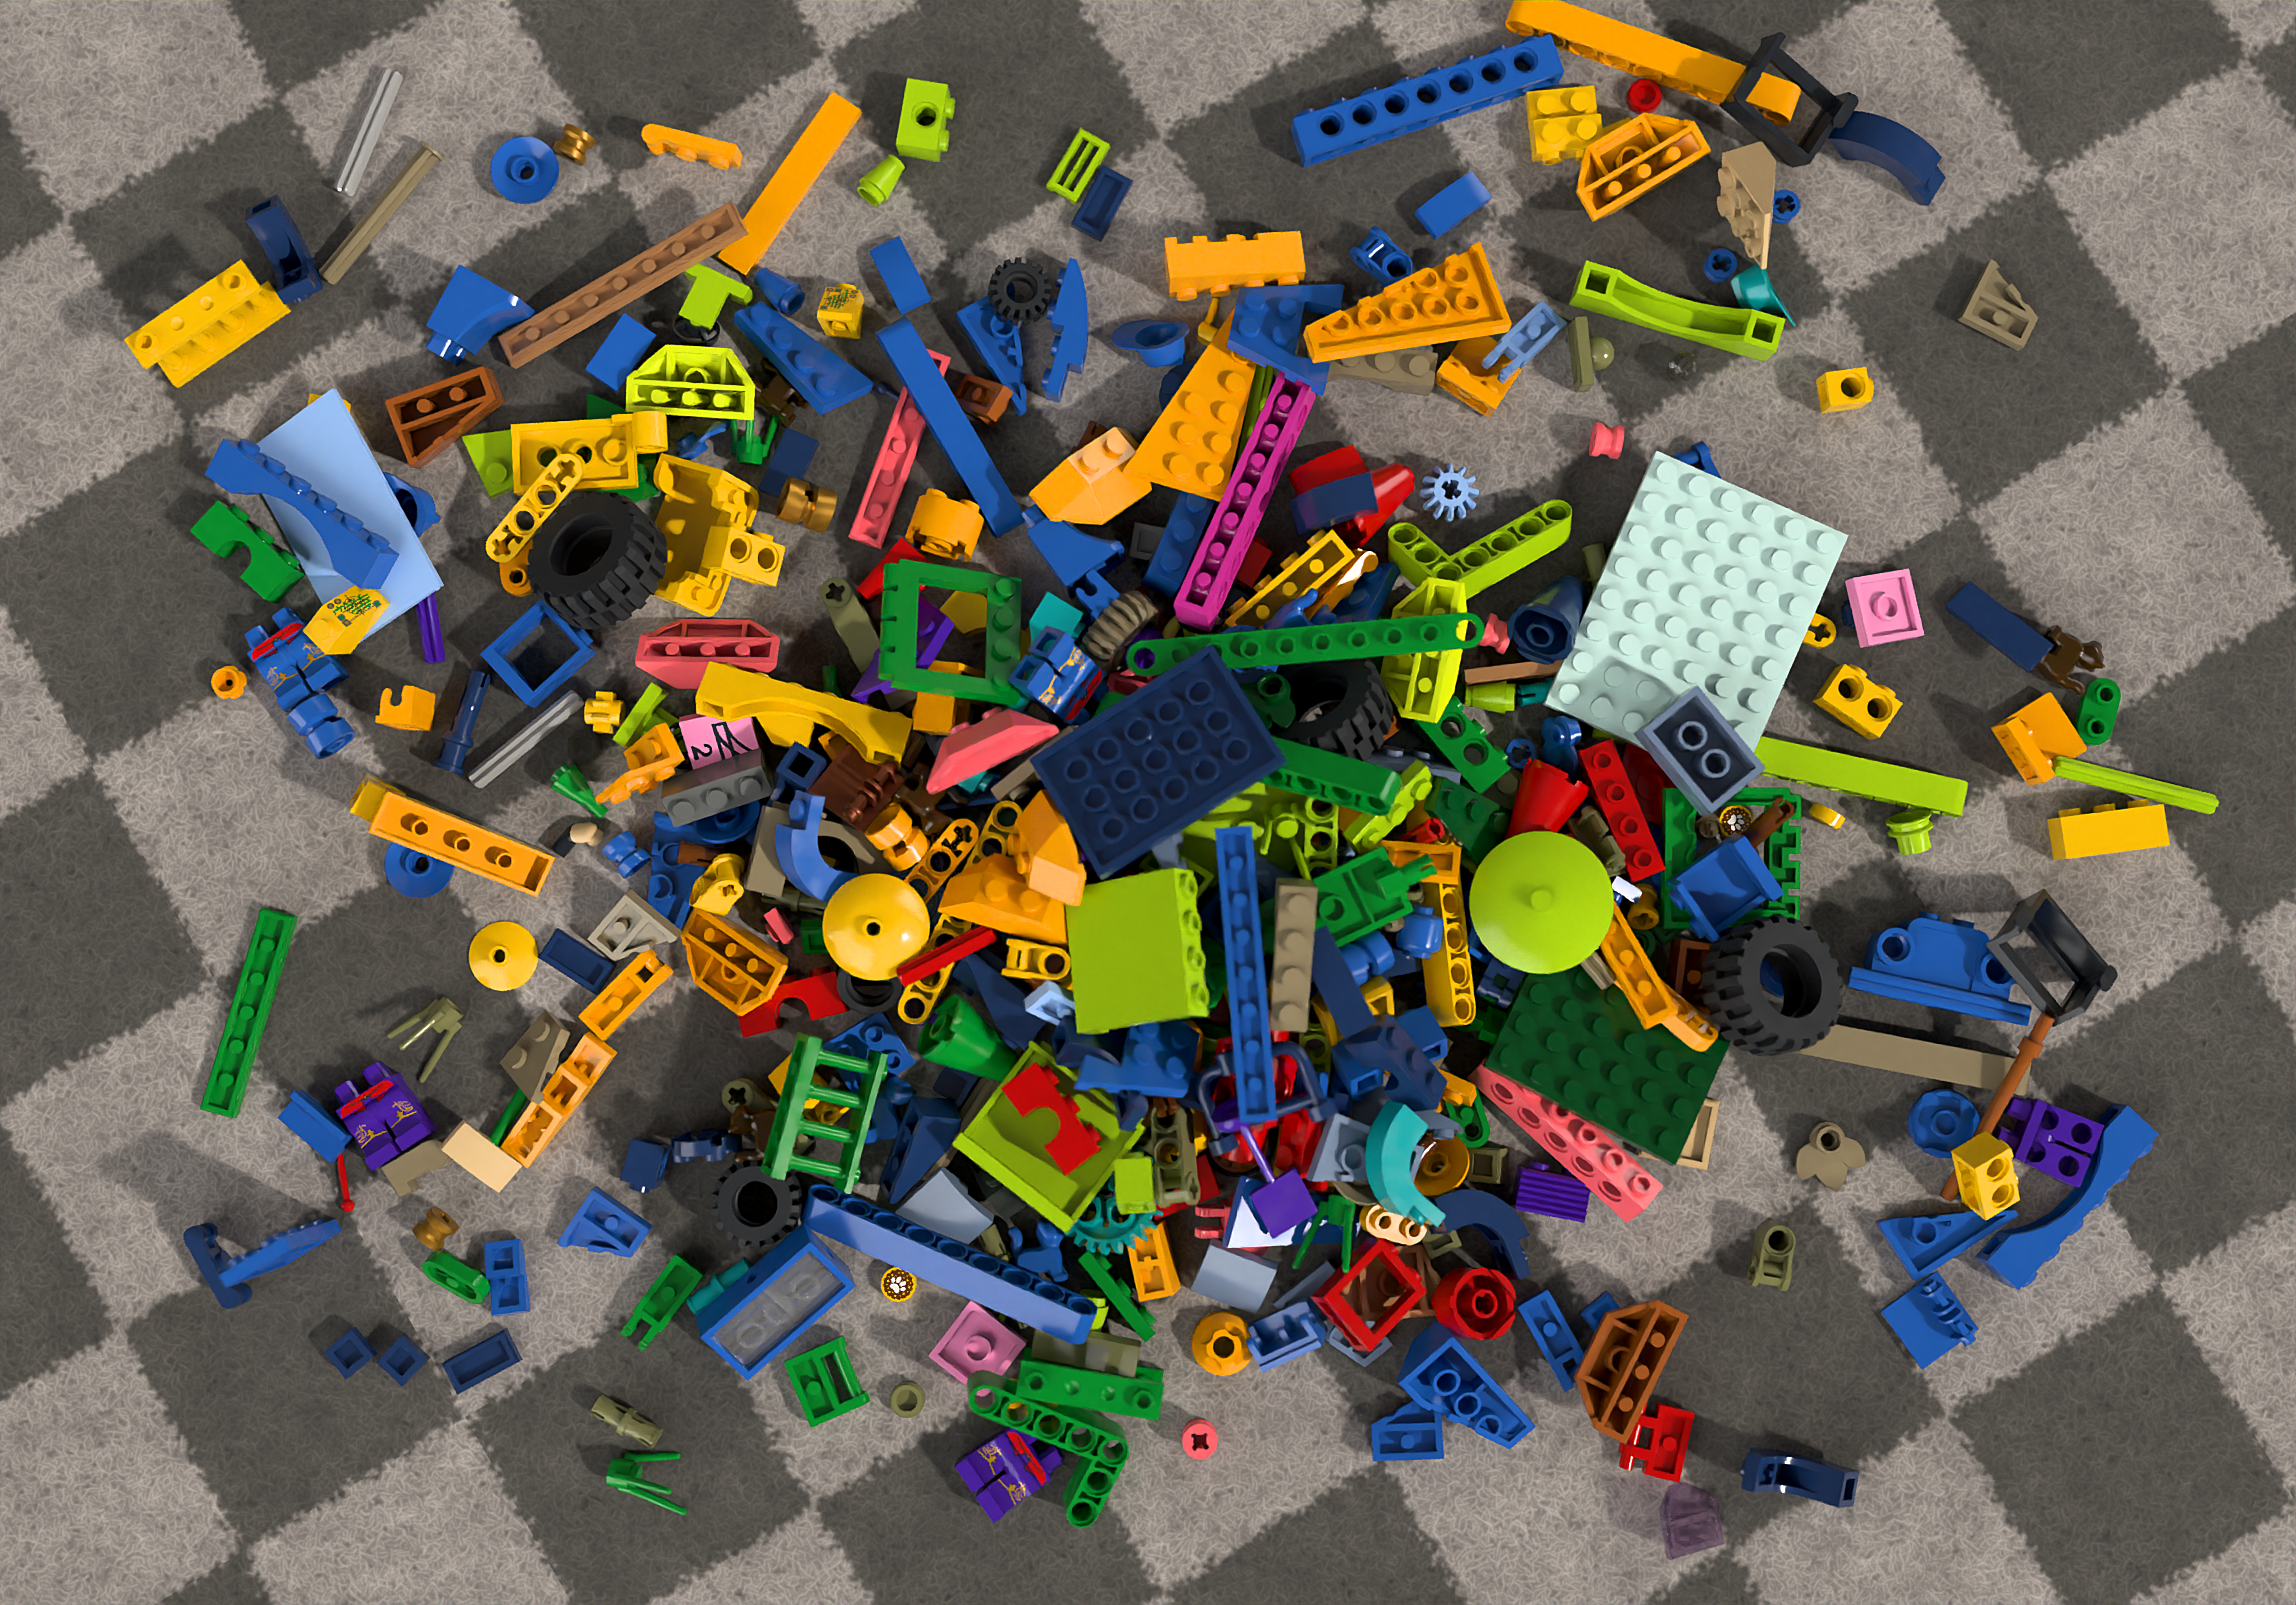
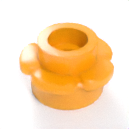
[211,666,247,699]

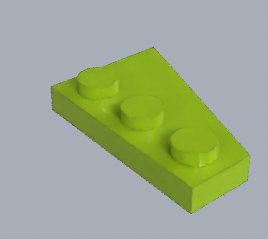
[461,430,586,499]

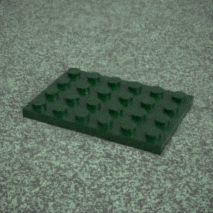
[1482,964,1731,1166]

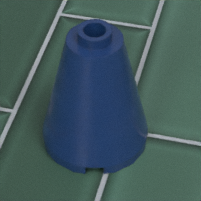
[1507,575,1587,665]

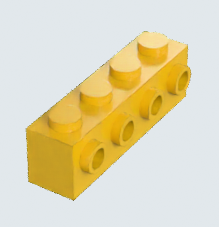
[1225,528,1355,630]

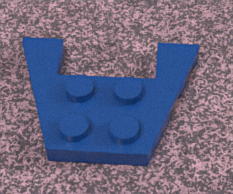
[1227,284,1345,396]
[1075,1018,1200,1098]

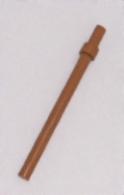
[1940,1013,2055,1202]

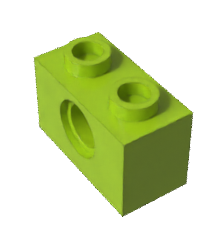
[896,78,955,162]
[1114,1152,1156,1214]

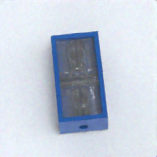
[695,1223,856,1381]

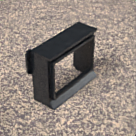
[1719,32,1859,168]
[1985,889,2118,1027]

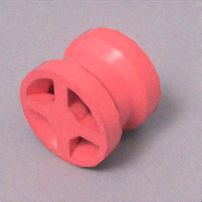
[1589,422,1624,459]
[1478,613,1510,654]
[1182,1418,1218,1460]

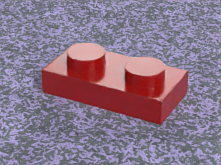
[1275,1108,1319,1179]

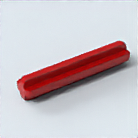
[896,925,997,986]

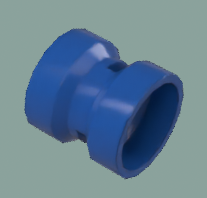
[602,830,651,879]

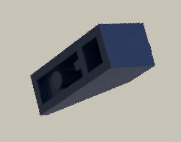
[966,952,1048,1050]
[879,1096,961,1204]

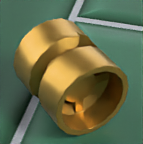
[776,476,837,534]

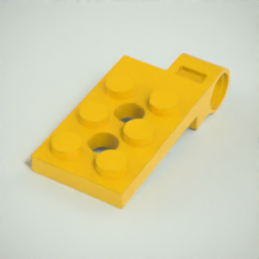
[511,411,668,496]

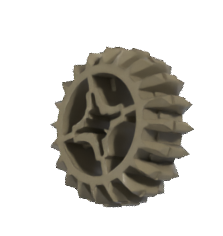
[1079,590,1160,677]

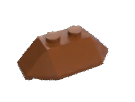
[1574,1299,1689,1445]

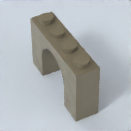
[743,801,895,897]

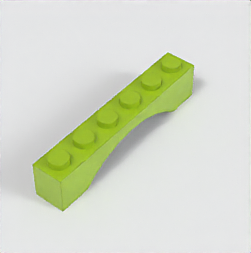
[1569,261,1786,362]

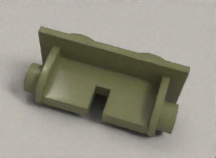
[1566,805,1626,877]

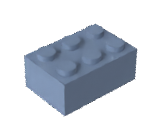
[1633,685,1766,816]

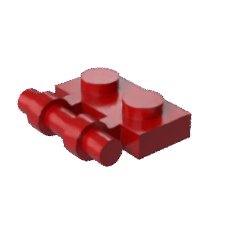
[1618,1400,1695,1483]

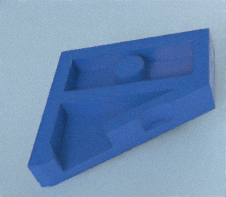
[556,1186,653,1258]
[1370,1400,1444,1461]

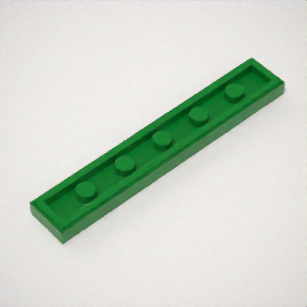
[200,907,298,1119]

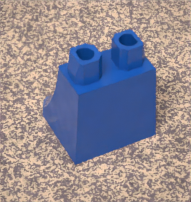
[425,264,537,367]
[1022,503,1126,600]

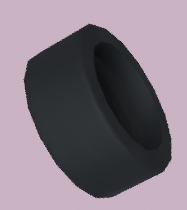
[837,967,904,1015]

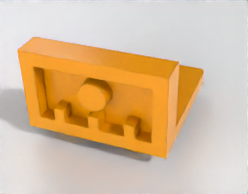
[1434,335,1523,419]
[1991,692,2087,786]
[595,722,685,805]

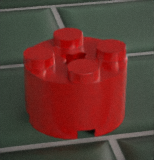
[1431,1267,1516,1340]

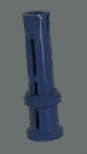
[432,669,492,775]

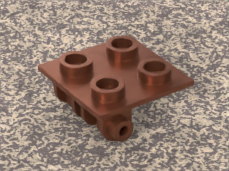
[808,742,906,833]

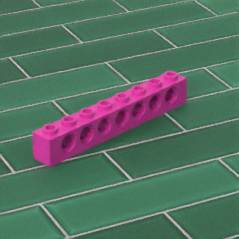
[1174,371,1316,632]

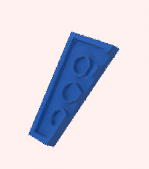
[733,301,874,415]
[1221,1175,1361,1248]

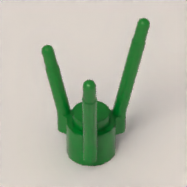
[730,402,779,466]
[1292,1194,1356,1273]
[606,1452,687,1515]

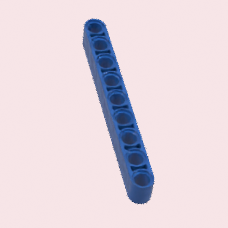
[800,1183,1098,1344]

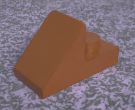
[954,373,1013,428]

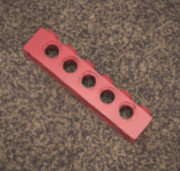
[1467,1056,1663,1223]

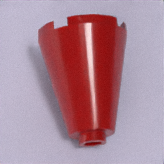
[1329,462,1415,549]
[1504,758,1591,841]

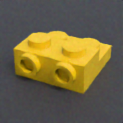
[1525,86,1603,165]

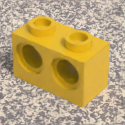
[701,521,786,587]
[1812,664,1903,740]
[349,772,406,823]
[1951,1131,2020,1220]

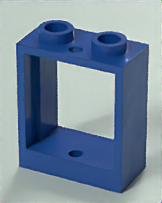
[480,599,597,708]

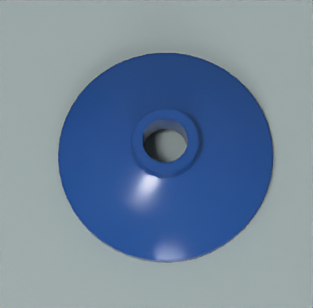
[490,136,559,204]
[693,800,761,843]
[384,842,455,898]

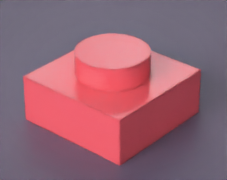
[763,907,799,944]

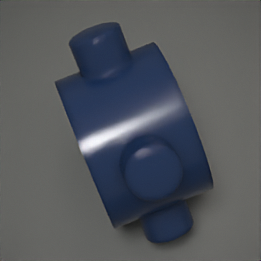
[1840,600,1856,629]

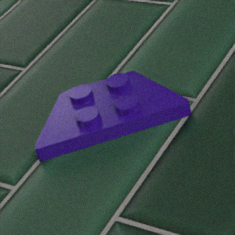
[851,595,955,704]

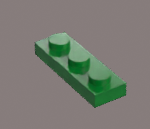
[1078,1250,1157,1343]

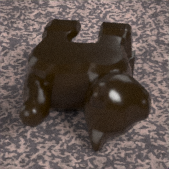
[749,357,809,428]
[2034,625,2105,695]
[892,761,969,836]
[727,1104,800,1164]

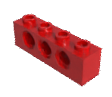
[1577,739,1666,883]

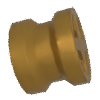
[553,123,596,166]
[412,1206,459,1251]

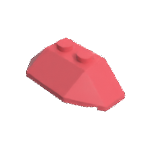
[635,619,780,689]
[926,707,1060,795]

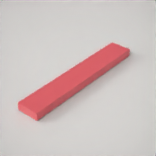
[848,349,951,550]

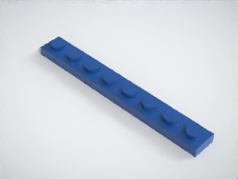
[1215,826,1277,1123]

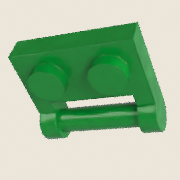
[784,1335,871,1428]

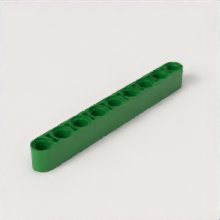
[1091,692,1402,817]

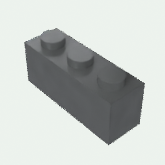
[661,747,774,828]

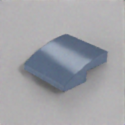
[895,1166,994,1245]
[1190,1238,1278,1315]

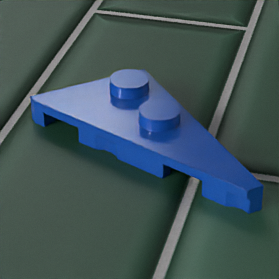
[955,283,1027,417]
[1875,1207,2019,1282]

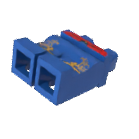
[245,607,350,713]
[1007,625,1110,726]

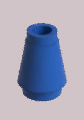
[754,267,805,315]

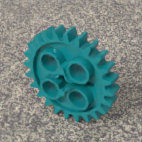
[1064,1146,1163,1255]

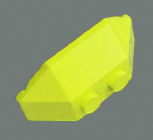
[626,345,755,420]
[1380,577,1468,724]

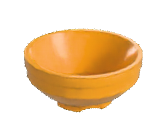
[1191,1310,1252,1376]

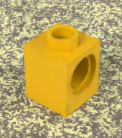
[1816,367,1874,414]

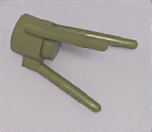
[387,996,464,1083]

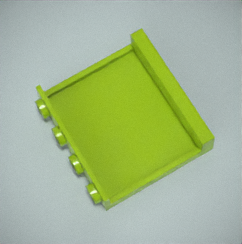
[1065,868,1209,1034]
[952,1040,1146,1233]

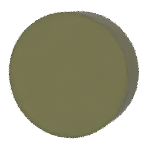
[889,1381,926,1418]

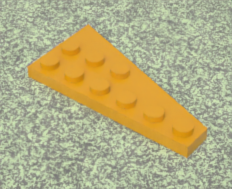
[1303,241,1512,363]
[1123,307,1257,502]

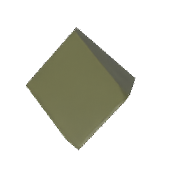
[1466,1146,1509,1184]

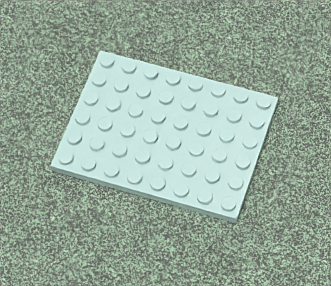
[1543,451,1848,753]

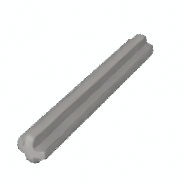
[334,68,403,197]
[468,690,584,788]

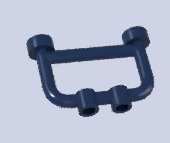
[1195,1040,1338,1156]

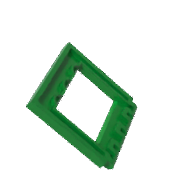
[878,558,1021,706]
[1660,787,1801,929]

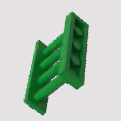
[760,1032,888,1194]
[1015,1345,1165,1421]

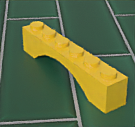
[696,661,914,771]

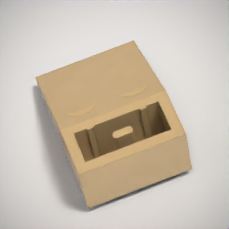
[1717,141,1776,269]

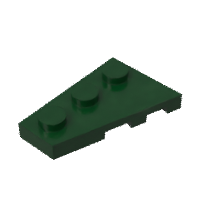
[1423,775,1512,869]

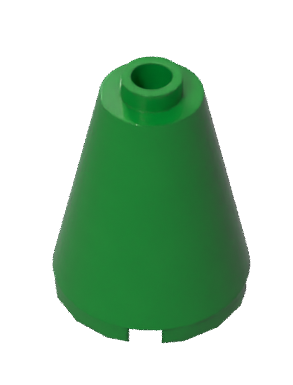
[917,994,1018,1082]

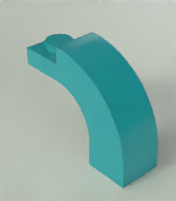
[1365,1101,1446,1227]

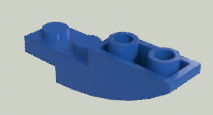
[1041,258,1088,403]

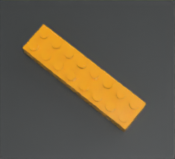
[367,788,555,897]

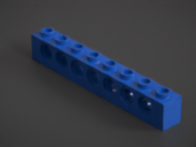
[1291,34,1564,168]

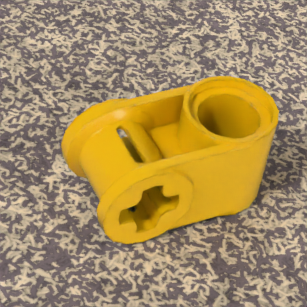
[689,853,745,916]
[1001,939,1071,982]

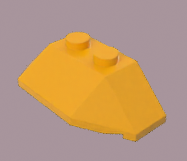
[1576,112,1711,222]
[1029,427,1152,525]
[1007,790,1086,906]
[938,853,1070,952]
[680,907,788,1016]

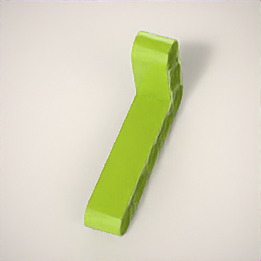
[1388,500,1572,600]

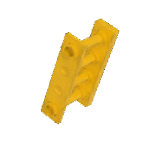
[124,260,291,388]

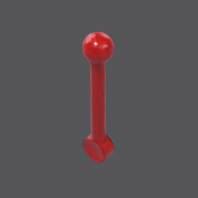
[336,1153,355,1212]

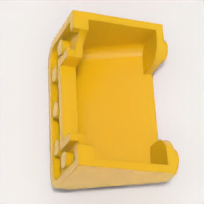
[650,453,759,617]

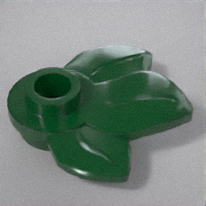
[1239,673,1296,730]

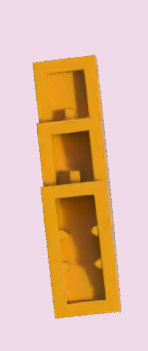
[501,1031,618,1168]

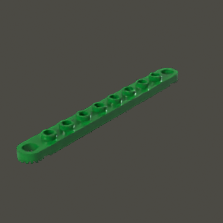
[1127,612,1484,677]

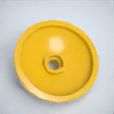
[822,873,930,980]

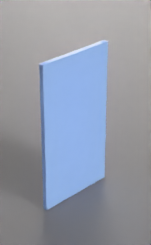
[256,388,444,642]

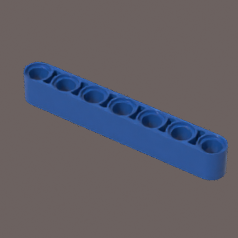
[875,316,1025,539]

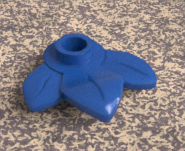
[674,419,732,461]
[1541,716,1581,780]

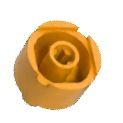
[905,488,984,562]

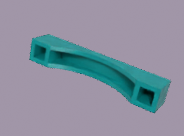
[957,592,1087,795]

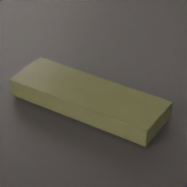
[1030,1329,1141,1377]

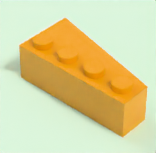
[1164,231,1306,301]

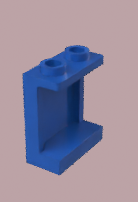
[1666,833,1784,942]

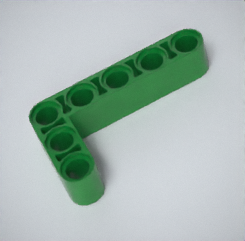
[966,1370,1130,1528]

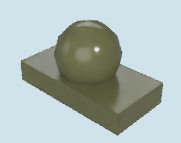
[1567,316,1614,393]

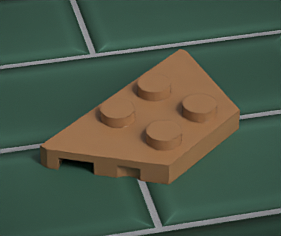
[1327,1245,1441,1324]

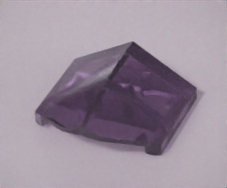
[1659,1482,1724,1560]

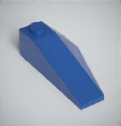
[1397,1319,1536,1450]

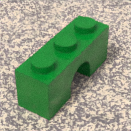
[190,500,306,605]

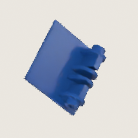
[822,1012,916,1094]
[1880,1270,1979,1370]

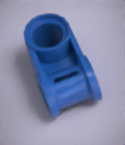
[1348,226,1413,288]

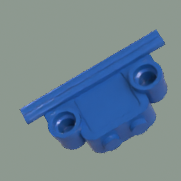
[1846,912,2031,1026]

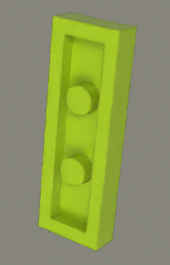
[1343,759,1433,856]

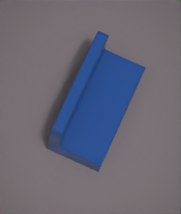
[277,1090,355,1163]

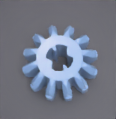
[1419,463,1479,523]

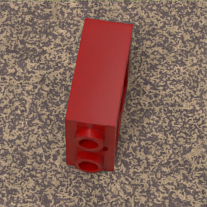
[1311,1237,1427,1352]

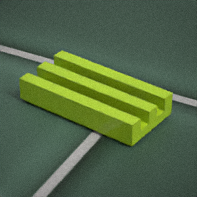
[1046,128,1110,205]

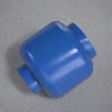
[1395,905,1444,958]

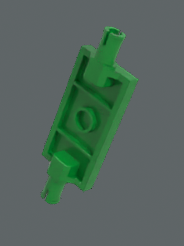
[1259,845,1437,956]

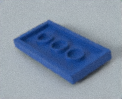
[219,1218,342,1288]

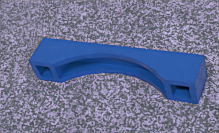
[205,438,400,589]
[1975,1103,2159,1290]

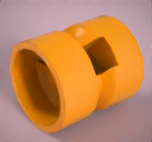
[864,804,931,872]

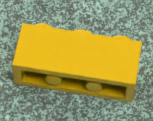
[2047,799,2170,860]

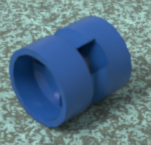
[288,693,356,759]
[1338,930,1394,987]

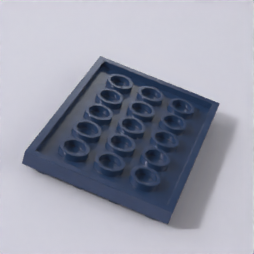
[1029,643,1288,880]

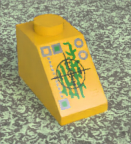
[817,284,864,339]
[303,585,390,655]

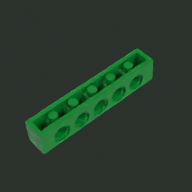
[1369,615,1511,795]

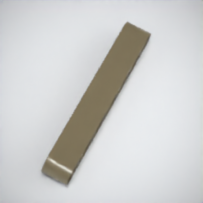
[1793,1025,2032,1096]

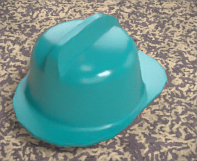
[1731,263,1796,327]

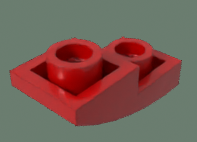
[1288,444,1369,496]

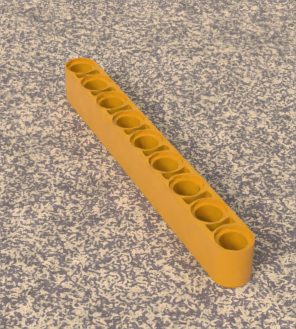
[1505,0,1801,126]

